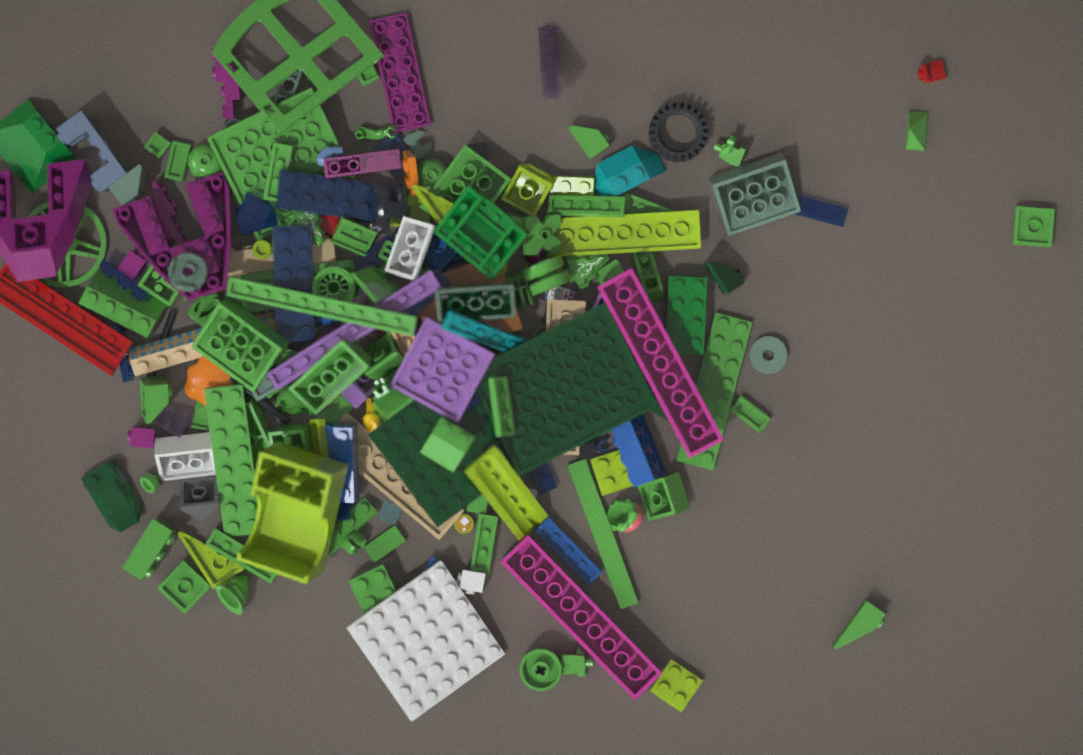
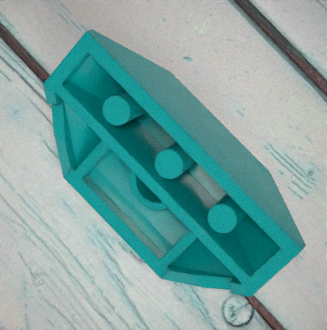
[594,146,666,197]

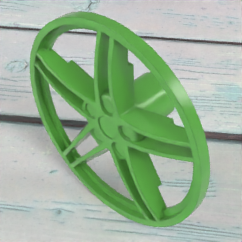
[27,202,107,287]

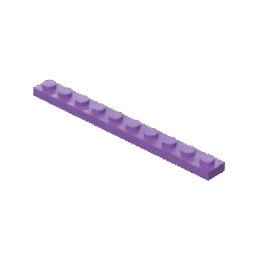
[267,271,442,390]

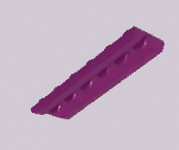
[369,13,431,133]

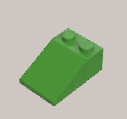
[351,265,400,305]

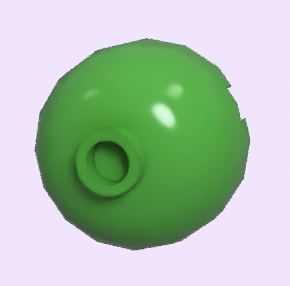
[188,143,223,179]
[417,158,448,192]
[275,385,313,416]

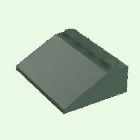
[709,153,801,236]

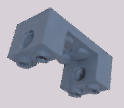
[56,111,128,194]

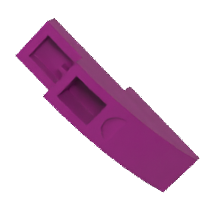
[211,43,242,121]
[323,149,401,178]
[152,181,190,245]

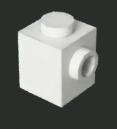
[457,569,486,595]

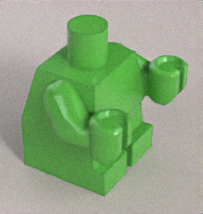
[713,135,747,167]
[561,647,594,677]

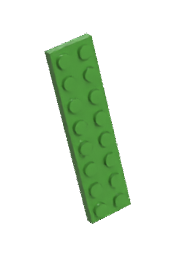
[676,313,753,470]
[204,383,258,537]

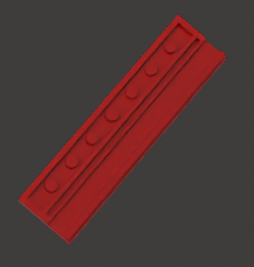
[0,263,134,377]

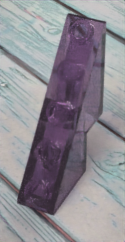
[538,25,562,100]

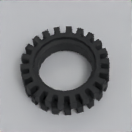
[648,102,708,163]

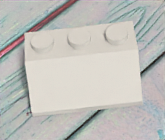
[384,216,435,281]
[154,432,216,481]

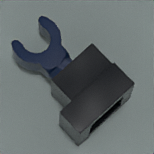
[577,439,609,460]

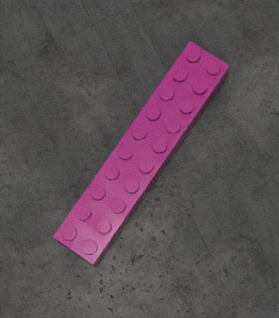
[597,268,724,458]
[500,534,662,700]

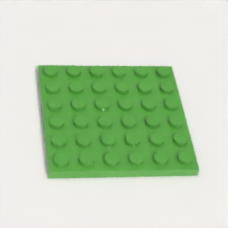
[207,87,357,241]

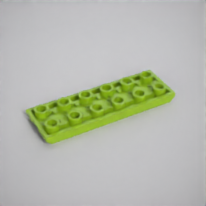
[465,446,549,542]

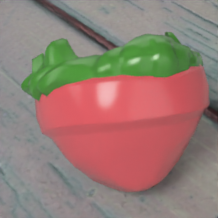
[606,498,643,533]

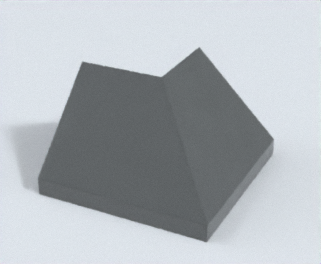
[180,476,220,521]

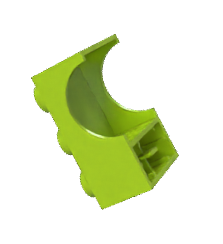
[236,441,348,584]

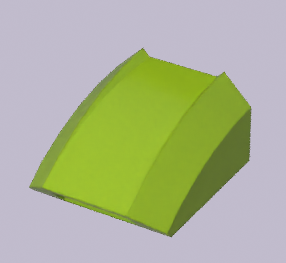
[500,163,554,216]

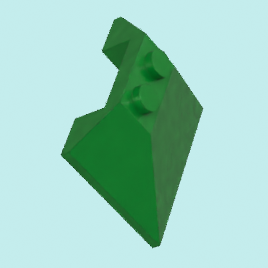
[0,98,77,194]
[433,186,528,280]

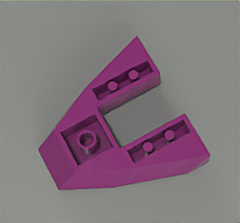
[0,159,91,281]
[112,172,231,301]

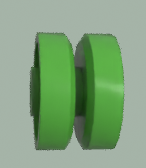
[522,255,571,296]
[520,647,562,691]

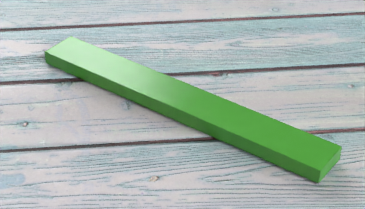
[567,459,638,609]

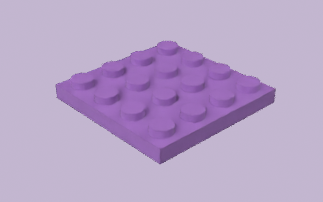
[390,317,495,423]

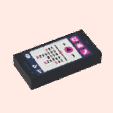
[539,285,581,301]

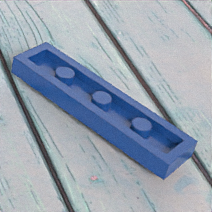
[535,517,602,586]

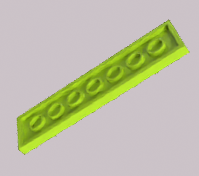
[547,209,701,257]

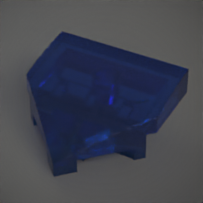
[235,191,278,236]

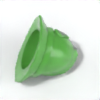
[216,575,250,615]

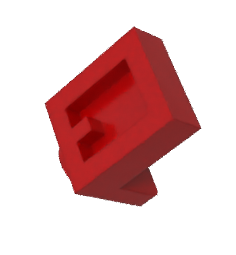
[917,59,947,85]

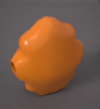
[184,356,233,406]

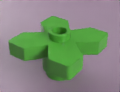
[523,214,561,255]

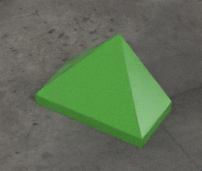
[905,111,928,151]

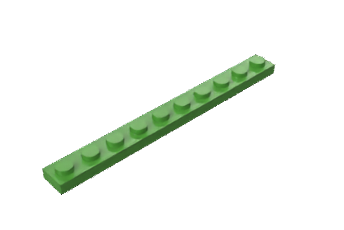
[226,276,418,336]

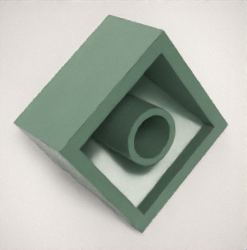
[108,164,147,205]

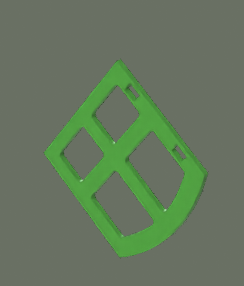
[212,0,384,134]

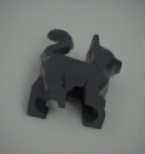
[370,184,410,239]

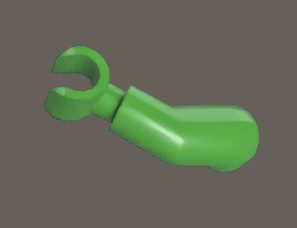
[355,124,398,141]

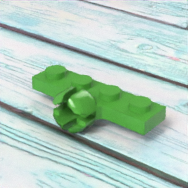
[327,497,378,559]

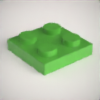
[1012,206,1055,248]
[157,560,211,614]

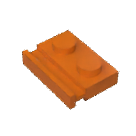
[402,150,419,195]

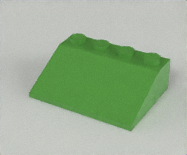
[419,145,511,215]
[191,297,290,392]

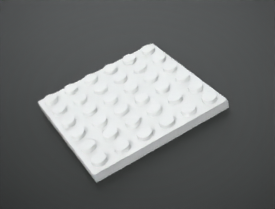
[346,560,505,722]

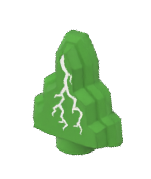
[284,211,325,246]
[564,254,610,290]

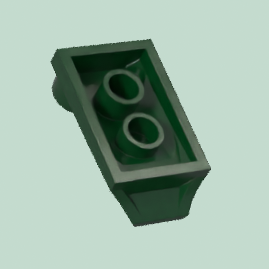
[81,459,144,532]

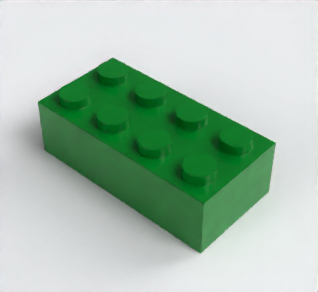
[665,276,707,355]

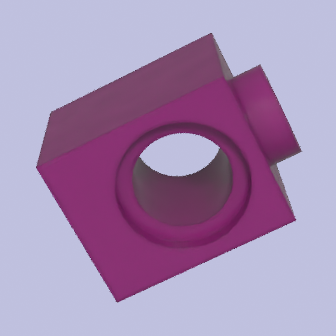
[117,250,148,281]
[127,427,157,449]

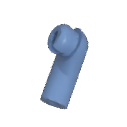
[317,146,343,167]

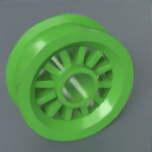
[312,266,356,302]

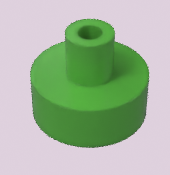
[140,473,160,493]

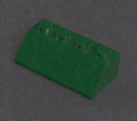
[435,283,516,323]

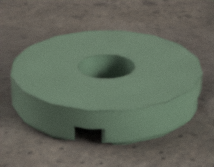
[168,253,207,292]
[749,336,787,374]

